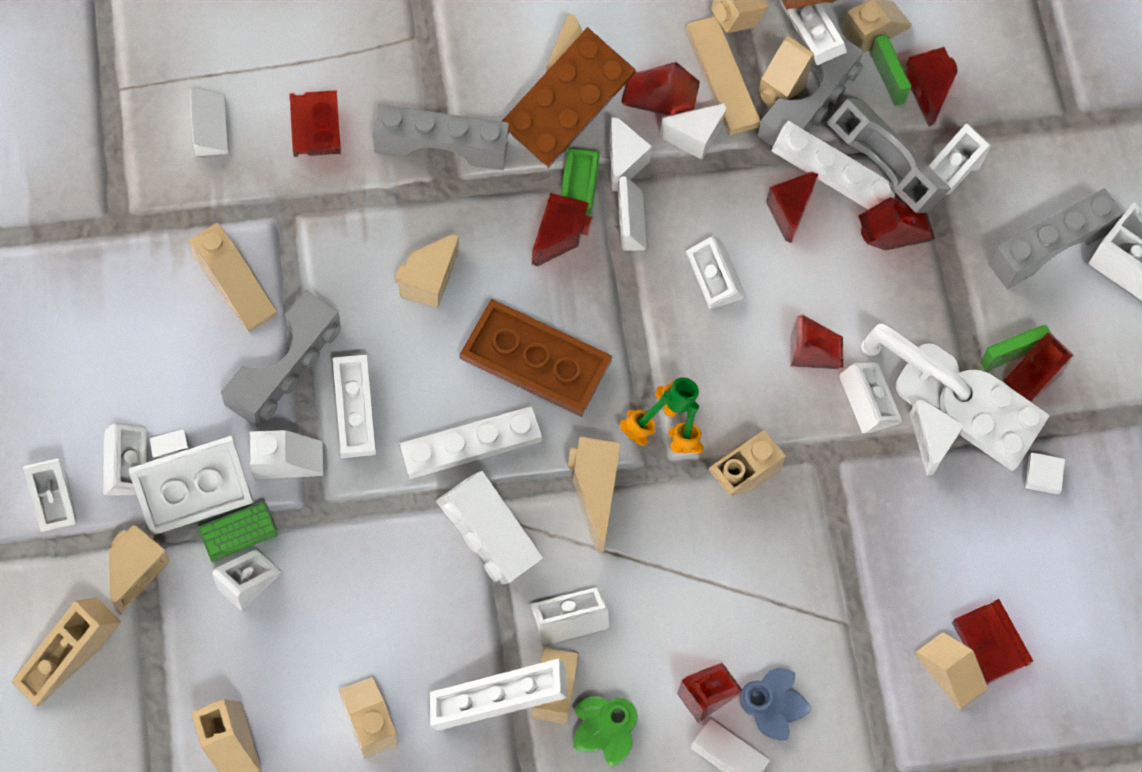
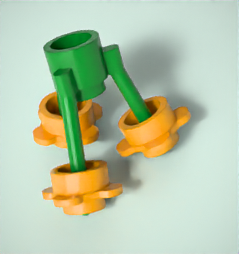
[619,377,704,454]

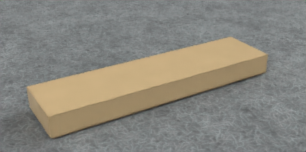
[686,16,761,136]

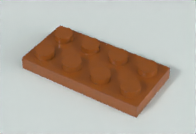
[501,27,636,169]
[460,299,613,417]

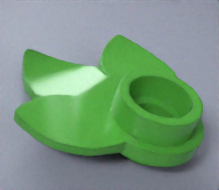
[574,696,638,767]

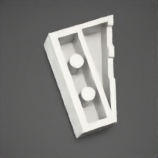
[1088,202,1142,301]
[436,471,543,585]

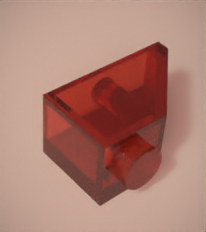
[904,47,958,126]
[621,61,700,115]
[531,193,593,266]
[858,197,935,250]

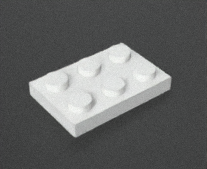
[128,436,253,536]

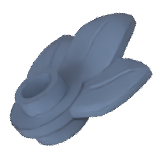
[740,669,811,740]

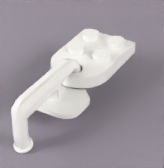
[861,324,1050,471]

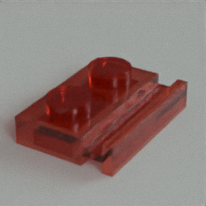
[289,90,341,157]
[952,599,1033,685]

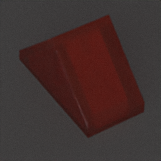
[766,172,818,243]
[790,314,843,369]
[1004,332,1074,402]
[677,662,742,723]

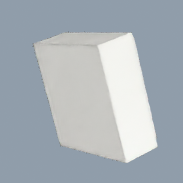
[1025,452,1065,495]

